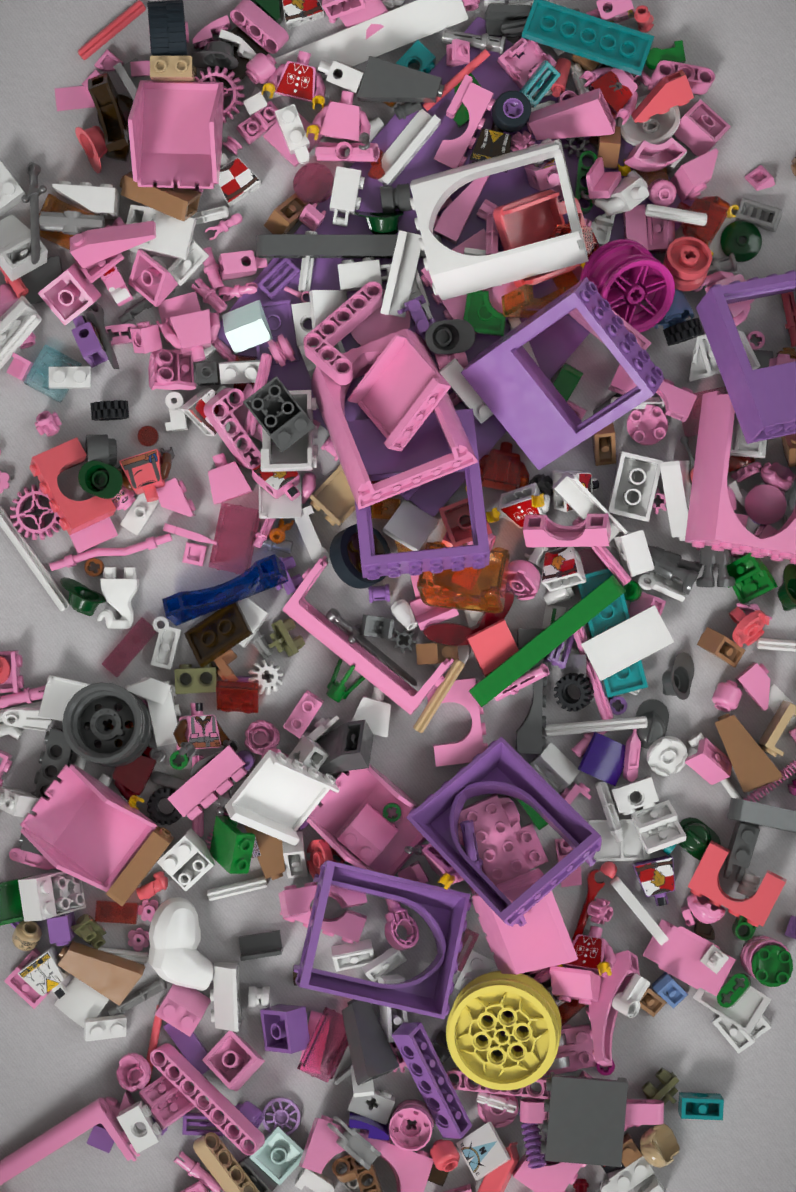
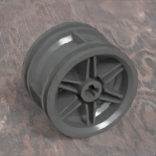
[62,682,153,767]

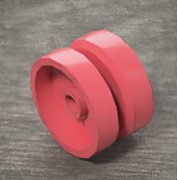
[663,237,712,291]

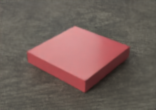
[466,619,519,675]

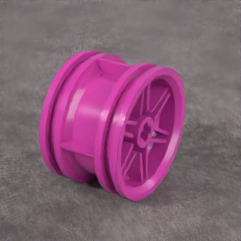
[580,239,675,333]

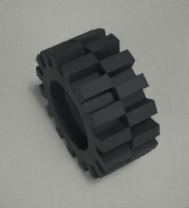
[663,318,704,346]
[90,400,129,421]
[554,673,594,712]
[147,787,182,825]

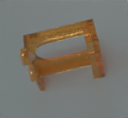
[501,284,567,318]

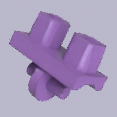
[267,556,303,595]

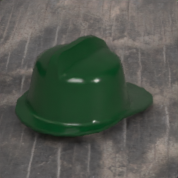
[354,211,404,235]
[78,460,123,499]
[777,564,796,611]
[60,578,106,616]
[678,817,721,861]

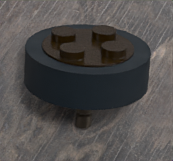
[330,524,391,589]

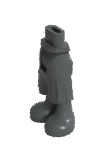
[648,545,703,595]
[696,545,735,587]

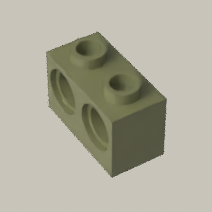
[174,663,219,694]

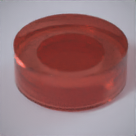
[137,426,159,447]

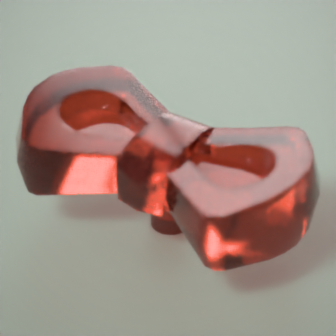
[368,149,385,179]

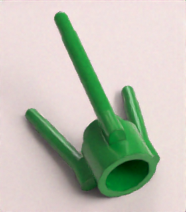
[326,659,365,703]

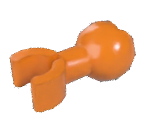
[269,518,294,544]

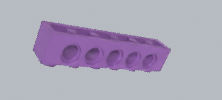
[392,1022,472,1139]

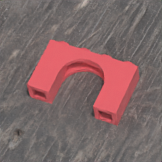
[30,437,116,535]
[688,841,787,927]

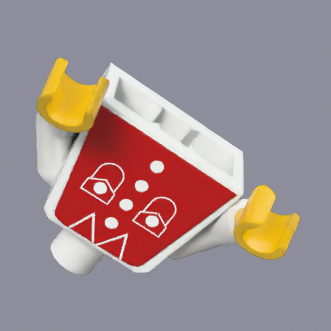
[485,483,550,528]

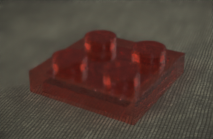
[216,681,259,714]

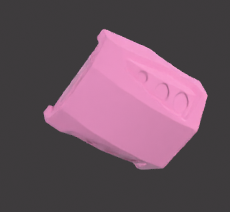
[148,349,196,390]

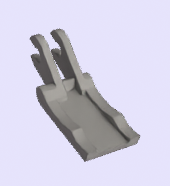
[327,1116,381,1170]

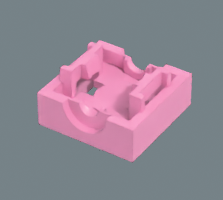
[497,38,557,89]

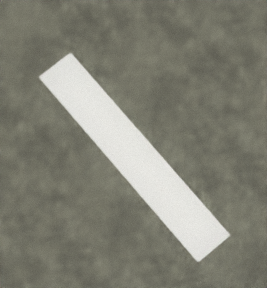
[263,0,469,100]

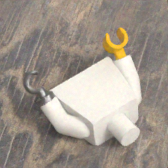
[581,159,649,216]

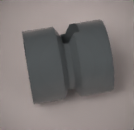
[380,183,412,214]

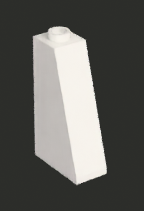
[660,461,693,541]

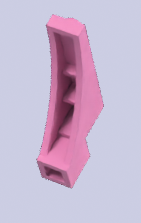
[588,950,640,1067]

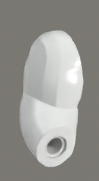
[148,897,213,991]

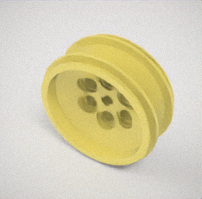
[446,971,562,1090]

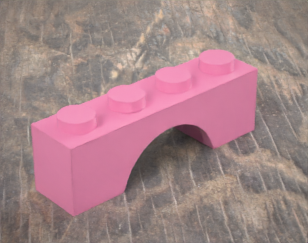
[434,82,496,169]
[608,364,697,422]
[523,513,611,547]
[279,882,367,918]
[280,906,367,944]

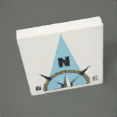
[456,1122,511,1180]

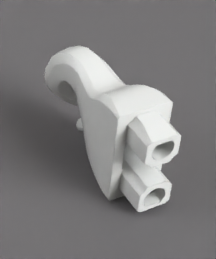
[97,567,139,629]

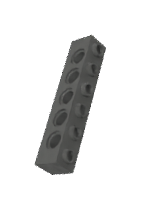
[19,727,73,855]

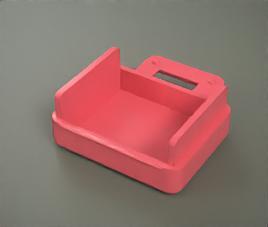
[493,189,591,288]

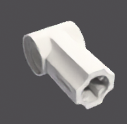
[612,973,650,1018]

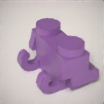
[397,295,435,334]

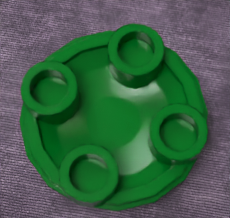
[752,945,793,987]

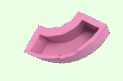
[624,137,687,172]

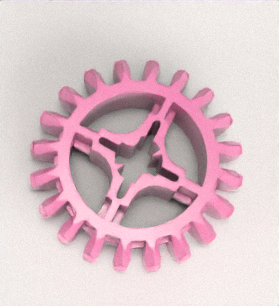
[195,66,245,123]
[10,484,60,540]

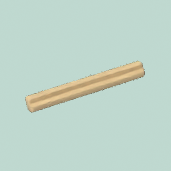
[413,659,465,733]

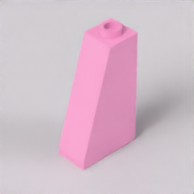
[527,88,616,140]

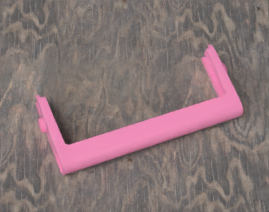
[282,556,454,715]
[0,1097,140,1185]

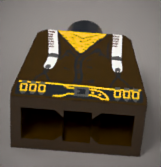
[469,121,511,173]

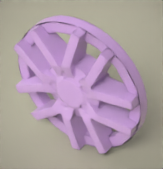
[262,1097,301,1135]

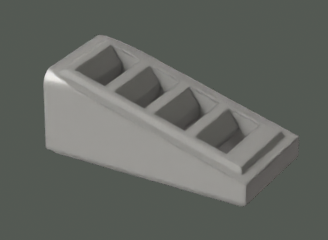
[735,198,782,232]

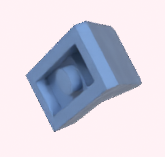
[652,972,688,1009]

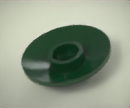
[720,220,762,262]

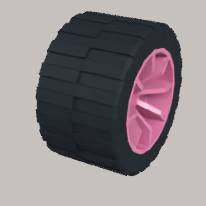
[147,0,189,56]

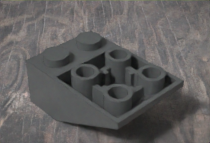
[243,376,316,452]
[315,720,374,774]

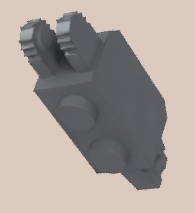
[723,821,760,883]

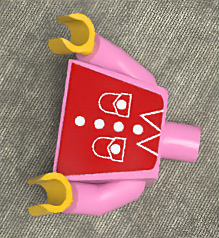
[261,51,326,109]
[557,926,616,978]

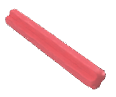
[77,0,146,60]

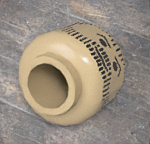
[12,921,42,951]

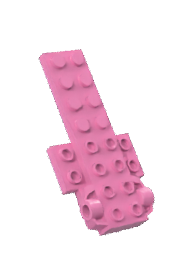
[458,794,549,894]

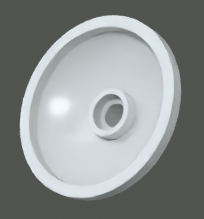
[618,95,681,146]

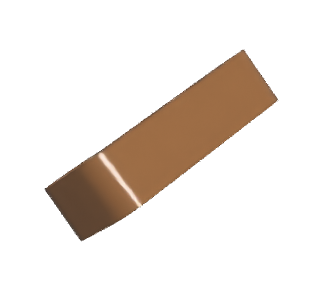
[332,1154,383,1192]

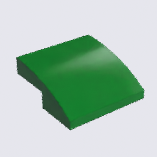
[727,553,778,604]

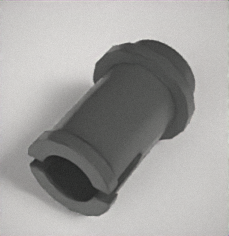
[394,102,422,120]

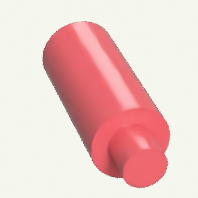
[550,58,572,98]

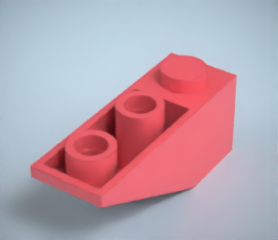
[631,70,694,123]

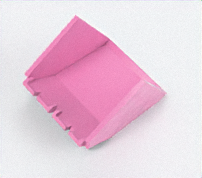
[128,80,224,189]
[20,764,157,892]
[307,764,426,876]
[471,868,578,974]

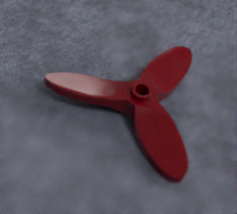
[423,591,514,677]

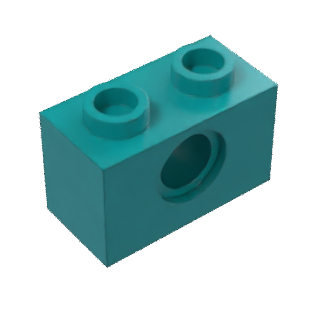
[395,40,436,74]
[678,1092,724,1120]

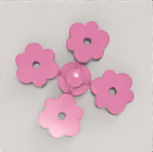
[128,899,159,952]

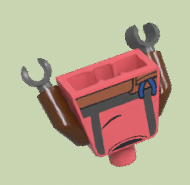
[113,447,175,502]

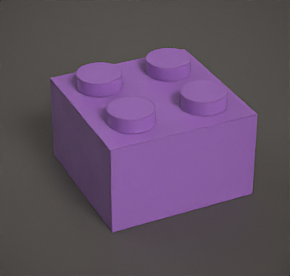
[260,1004,311,1054]

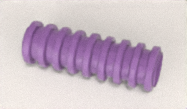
[519,1112,547,1169]

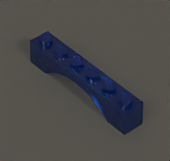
[162,554,288,626]

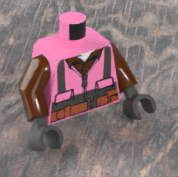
[173,703,239,756]

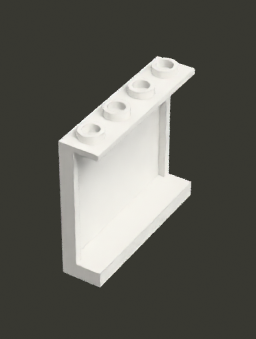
[225,750,340,846]

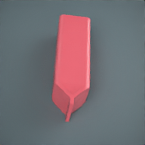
[477,1142,520,1192]

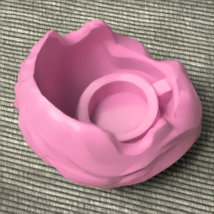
[760,461,796,492]
[244,720,280,755]
[687,893,726,924]
[116,1053,151,1093]

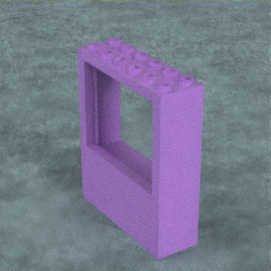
[696,270,796,444]
[461,277,665,470]
[347,409,490,580]

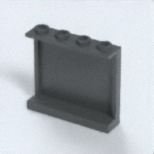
[540,1072,628,1167]

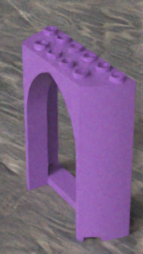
[406,737,602,927]
[294,860,471,1019]

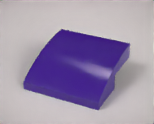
[578,732,626,786]
[348,1111,390,1140]

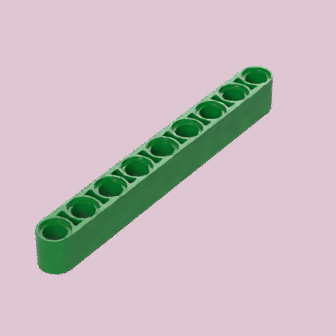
[469,575,626,707]

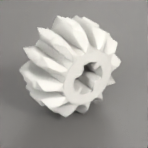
[248,660,283,695]

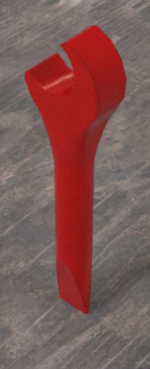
[572,869,605,940]

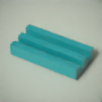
[519,60,561,107]

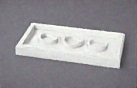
[581,605,674,681]

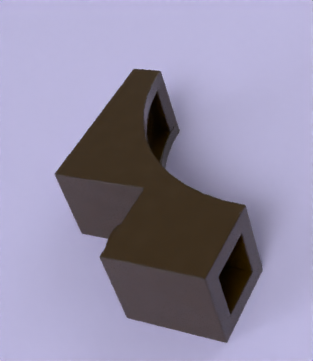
[88,73,128,152]

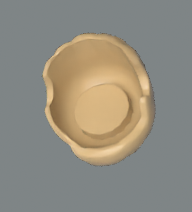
[640,1124,680,1168]

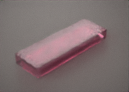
[102,617,157,677]

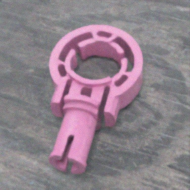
[385,898,419,951]

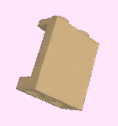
[150,56,197,82]
[309,464,356,526]
[758,700,796,757]

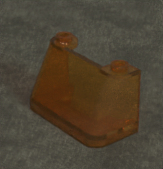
[417,541,510,613]

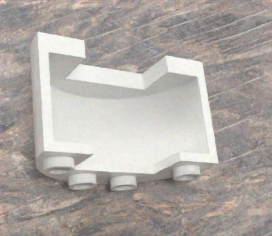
[261,390,318,472]

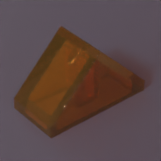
[370,498,401,520]

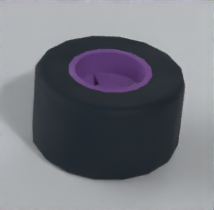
[492,91,531,132]

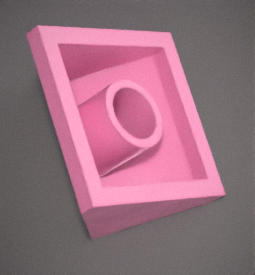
[128,249,178,307]

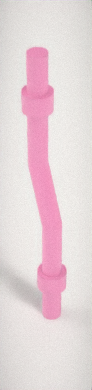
[49,533,172,571]

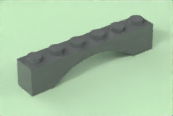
[516,628,547,754]

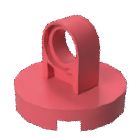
[729,607,769,647]
[307,839,346,879]

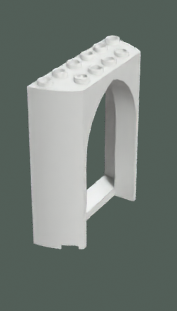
[410,139,589,301]

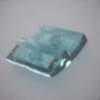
[24,344,82,403]

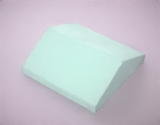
[222,300,273,354]
[249,1126,304,1186]

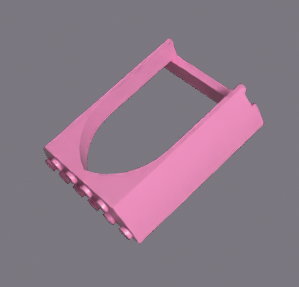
[311,329,478,510]
[685,391,796,564]

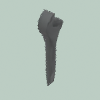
[86,302,120,369]

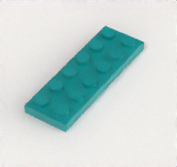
[521,0,654,76]
[578,569,648,698]

